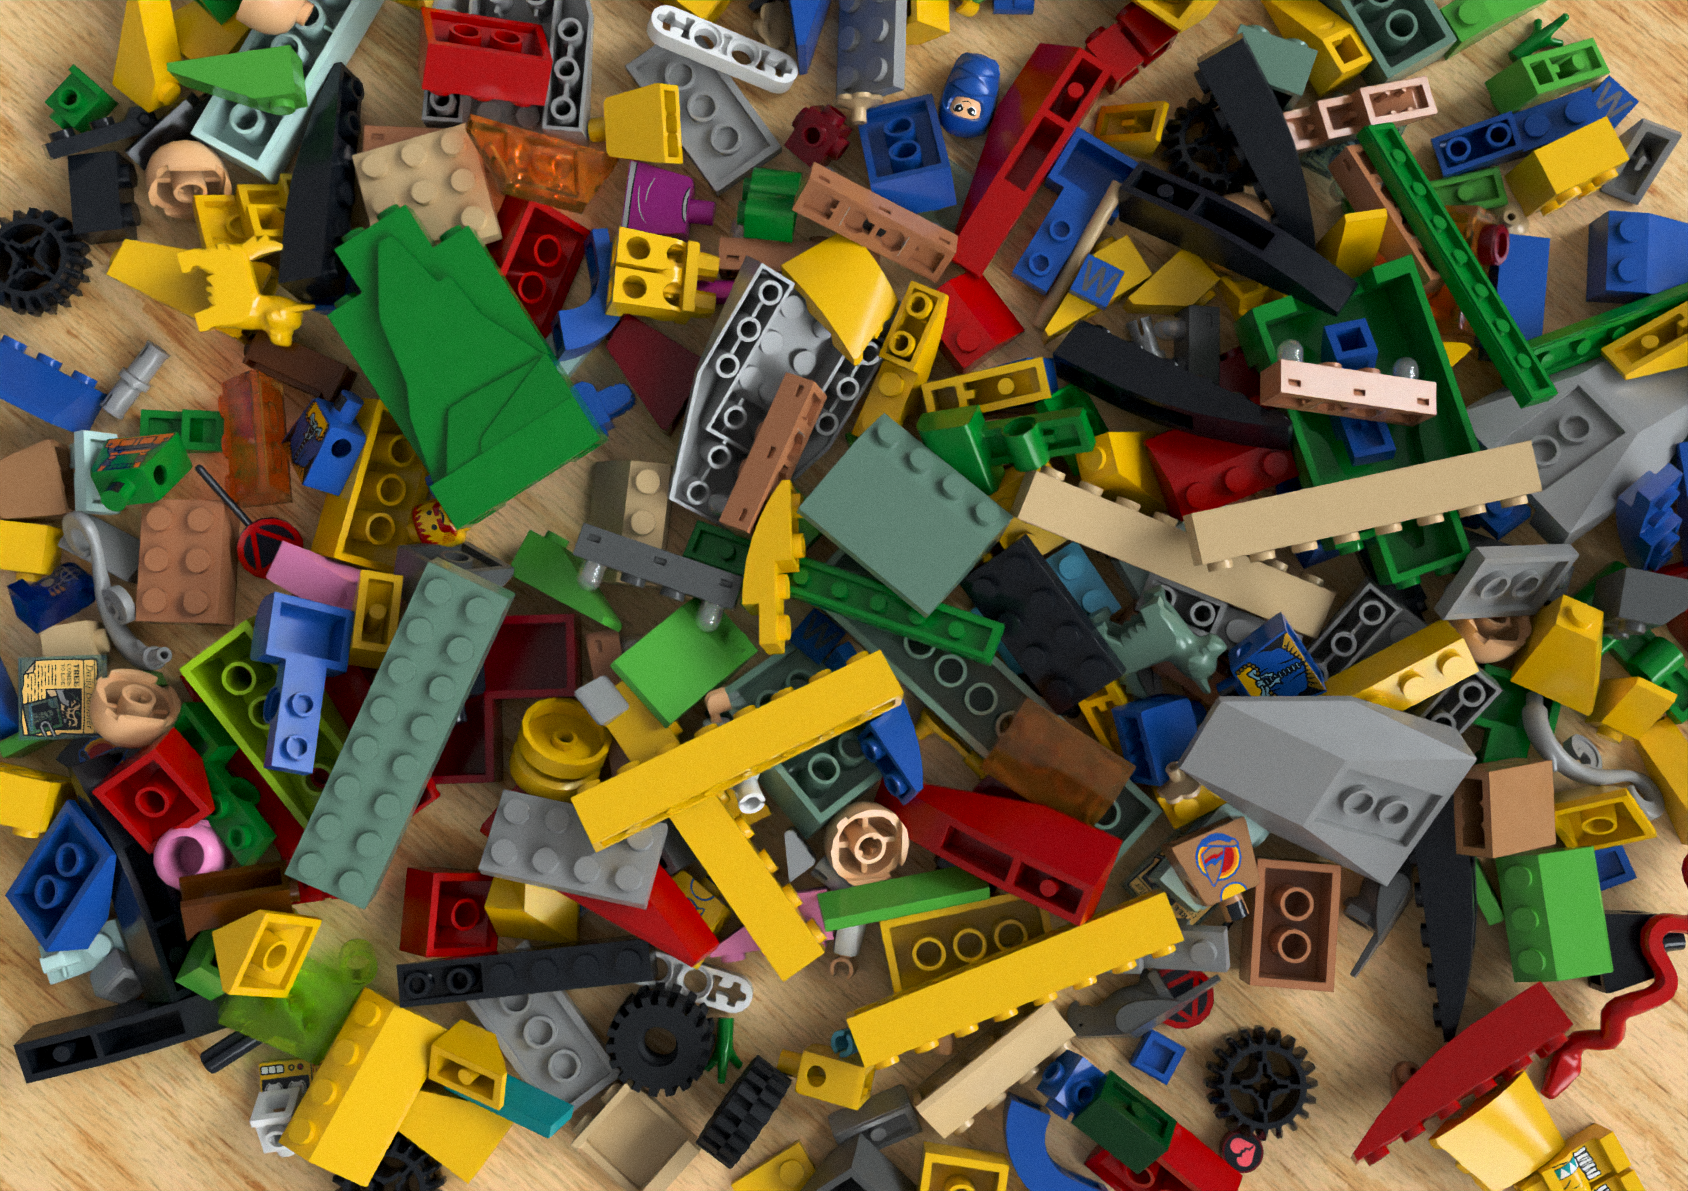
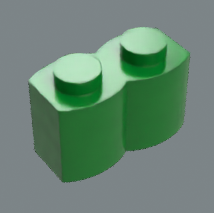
[737,167,802,243]

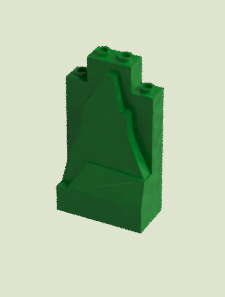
[327,204,609,530]
[1233,254,1481,590]

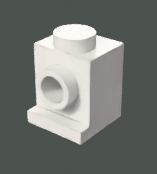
[249,1087,303,1157]

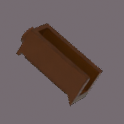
[242,330,358,403]
[179,860,300,941]

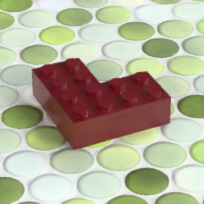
[431,614,583,784]

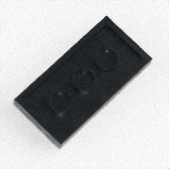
[959,534,1127,716]

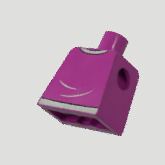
[621,160,716,243]

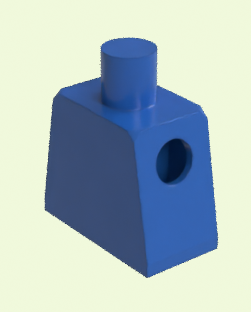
[1111,693,1207,787]

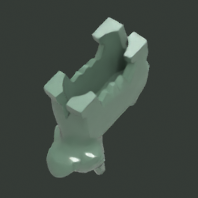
[1088,585,1227,699]

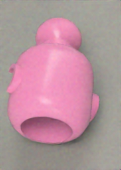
[153,818,233,890]

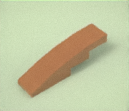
[1283,76,1438,153]

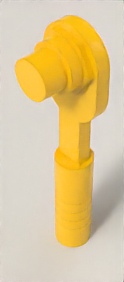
[914,707,992,780]

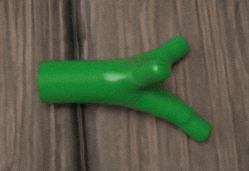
[1508,13,1569,63]
[704,1017,743,1084]

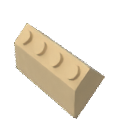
[912,1001,1076,1139]

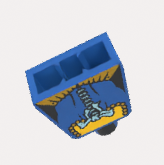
[281,390,366,496]
[1216,612,1327,696]

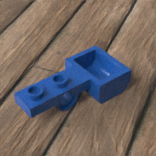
[1011,127,1138,296]
[250,592,355,776]

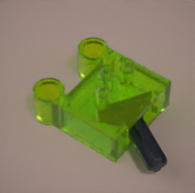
[200,907,378,1074]

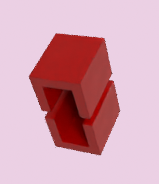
[1085,2,1178,95]

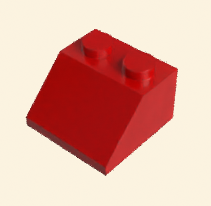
[936,272,1025,375]
[92,727,215,855]
[399,867,498,957]

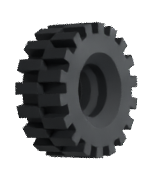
[606,982,715,1097]
[696,1055,792,1169]

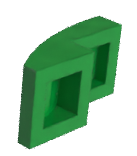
[140,409,225,453]

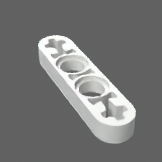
[647,5,798,94]
[635,948,753,1013]

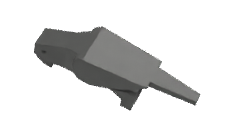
[1343,856,1413,978]
[1067,968,1222,1039]

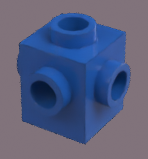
[1036,1049,1104,1120]

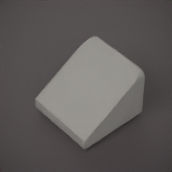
[575,675,629,726]
[90,948,143,1004]

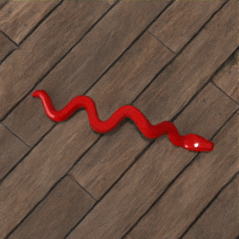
[1541,854,1688,1099]

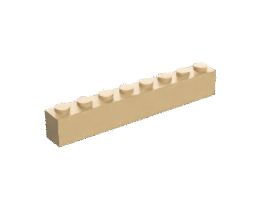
[1183,440,1543,572]
[1009,465,1336,639]

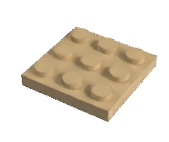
[352,122,503,245]

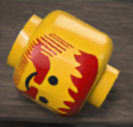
[407,498,471,547]

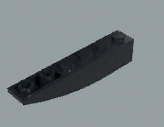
[1194,32,1316,252]
[278,62,364,302]
[1119,161,1358,317]
[1052,319,1293,451]
[67,753,194,1003]
[1409,794,1478,1042]
[396,935,658,1008]
[13,992,285,1084]

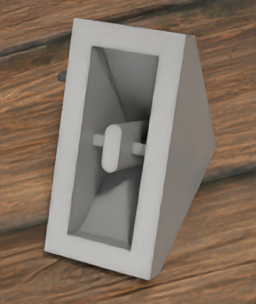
[1600,118,1682,205]

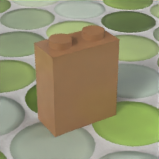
[1453,757,1556,859]

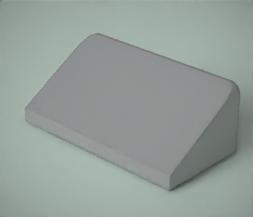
[57,513,140,584]
[784,826,816,882]
[828,1084,923,1150]

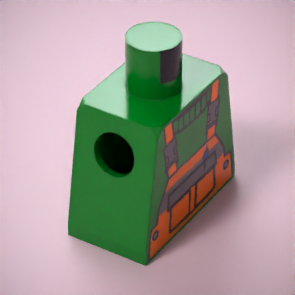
[90,432,193,512]

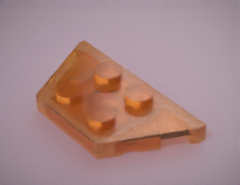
[465,114,619,214]

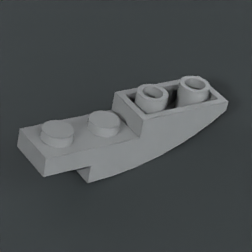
[1134,572,1303,653]
[1107,918,1230,974]

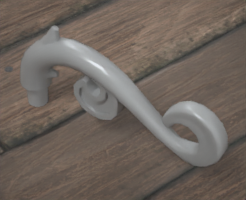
[62,510,172,671]
[1521,691,1665,821]

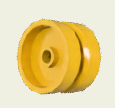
[509,697,612,803]

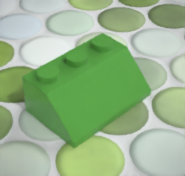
[1495,845,1614,982]

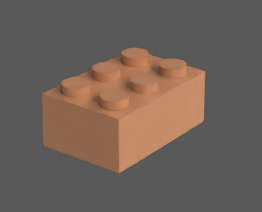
[135,499,241,626]
[1239,856,1342,992]

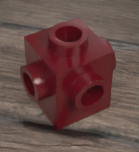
[783,104,853,168]

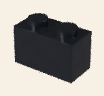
[67,150,141,245]

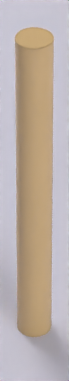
[1032,180,1122,330]

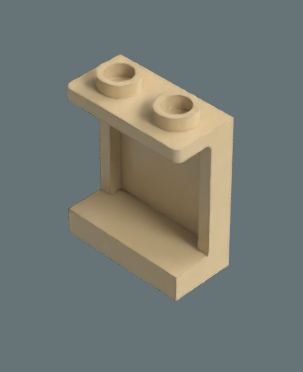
[570,1078,701,1191]

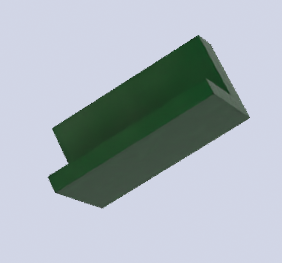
[1071,1070,1177,1174]

